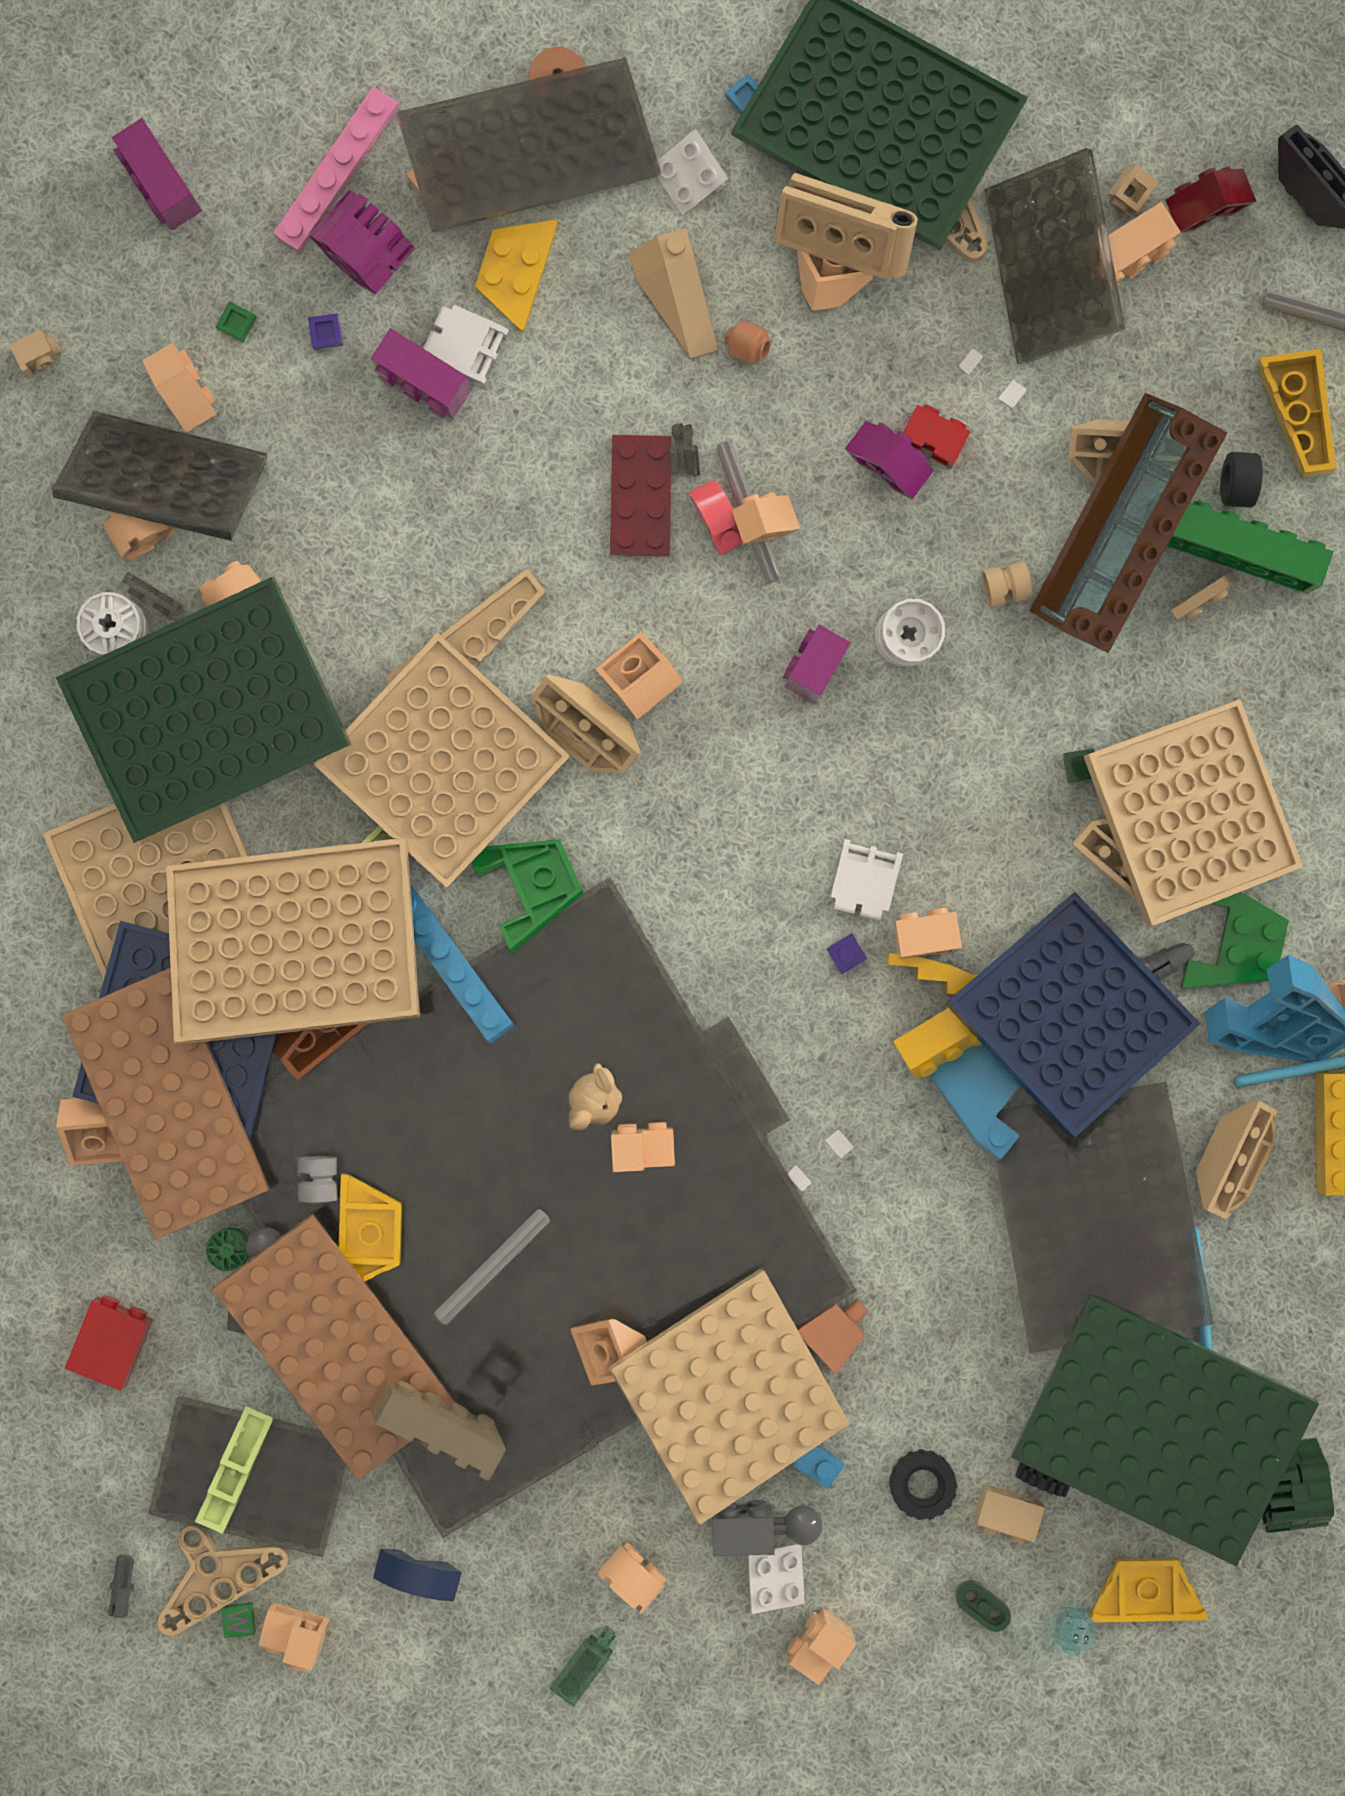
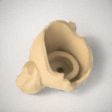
[568,1063,622,1130]

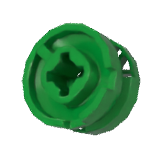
[205,1227,249,1272]

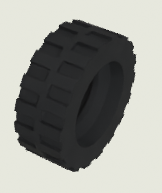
[889,1449,957,1520]

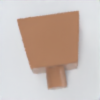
[796,1298,869,1374]

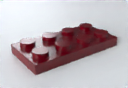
[610,435,672,556]

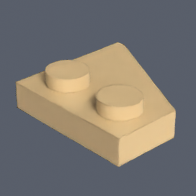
[1171,571,1238,620]

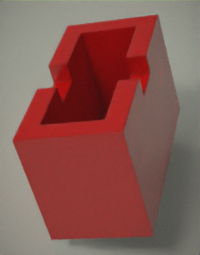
[903,404,971,469]

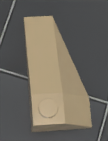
[629,228,719,359]

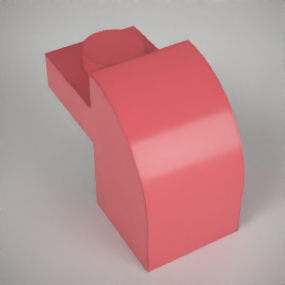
[689,479,743,555]

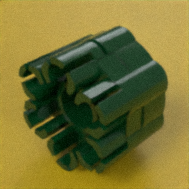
[1262,1438,1334,1533]

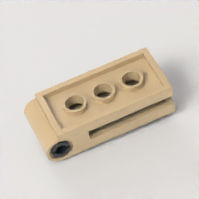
[774,173,918,280]

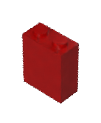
[64,1295,153,1391]

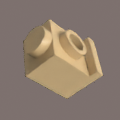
[1107,164,1159,214]
[9,329,61,378]

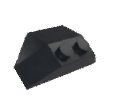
[1278,124,1345,229]

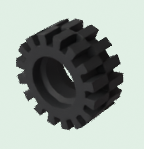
[1015,1462,1070,1497]

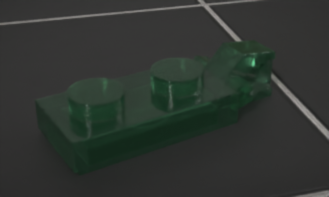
[549,1625,616,1707]

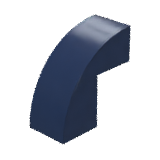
[373,1549,462,1602]

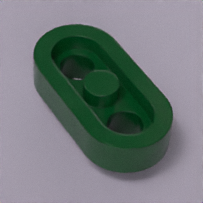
[955,1580,1011,1632]

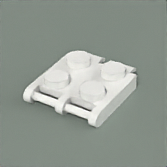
[423,305,509,385]
[830,839,903,920]

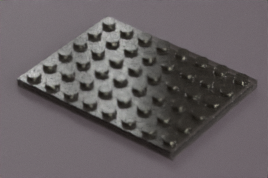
[995,1082,1214,1353]

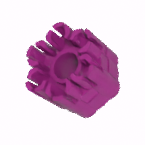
[309,190,415,294]

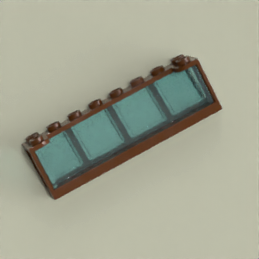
[1029,393,1228,653]

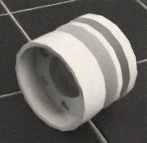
[77,592,150,655]
[874,599,945,667]

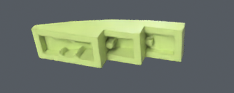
[195,1406,274,1534]

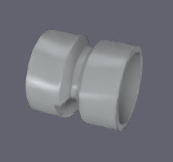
[297,1156,338,1203]

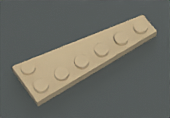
[385,568,546,683]

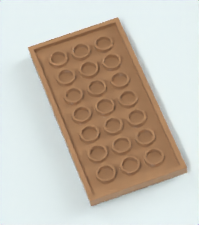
[62,968,270,1240]
[212,1214,456,1480]

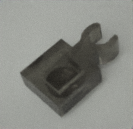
[670,423,700,477]

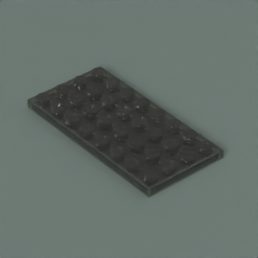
[396,57,661,233]

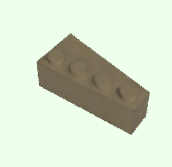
[371,1379,506,1481]

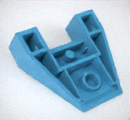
[1205,955,1345,1062]
[930,1044,1020,1163]

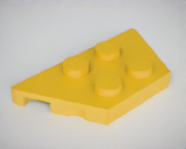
[475,220,558,332]
[339,1173,402,1281]
[1090,1557,1208,1623]

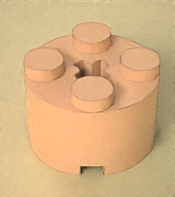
[103,492,175,560]
[199,561,261,607]
[597,1542,667,1614]

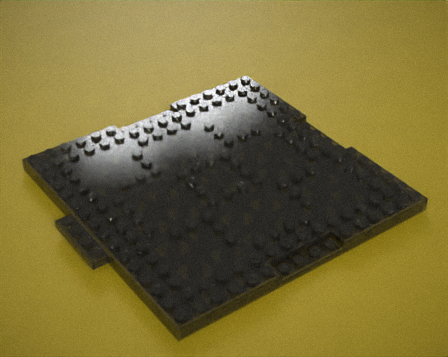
[243,877,857,1538]

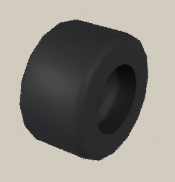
[1220,451,1263,508]

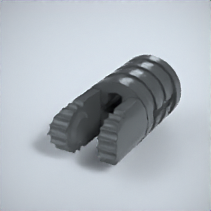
[1141,943,1196,981]

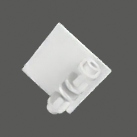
[650,129,729,216]
[746,1544,805,1614]

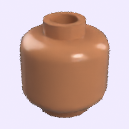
[725,321,771,365]

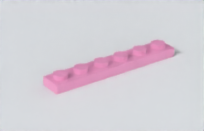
[273,86,399,253]

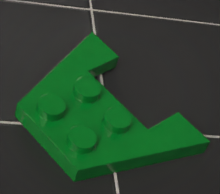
[471,839,583,954]
[1180,892,1289,989]

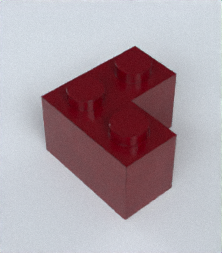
[1165,166,1257,233]

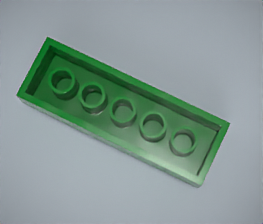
[1138,493,1334,594]

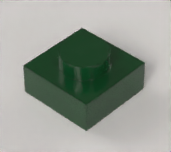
[1063,748,1095,783]

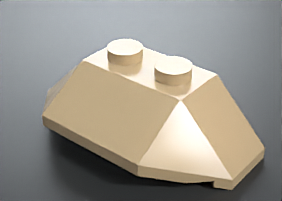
[1068,419,1186,487]
[531,674,641,774]
[1072,819,1138,904]
[1195,1099,1278,1219]

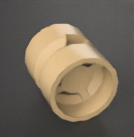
[982,561,1033,608]

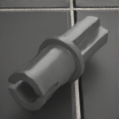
[108,1555,134,1618]

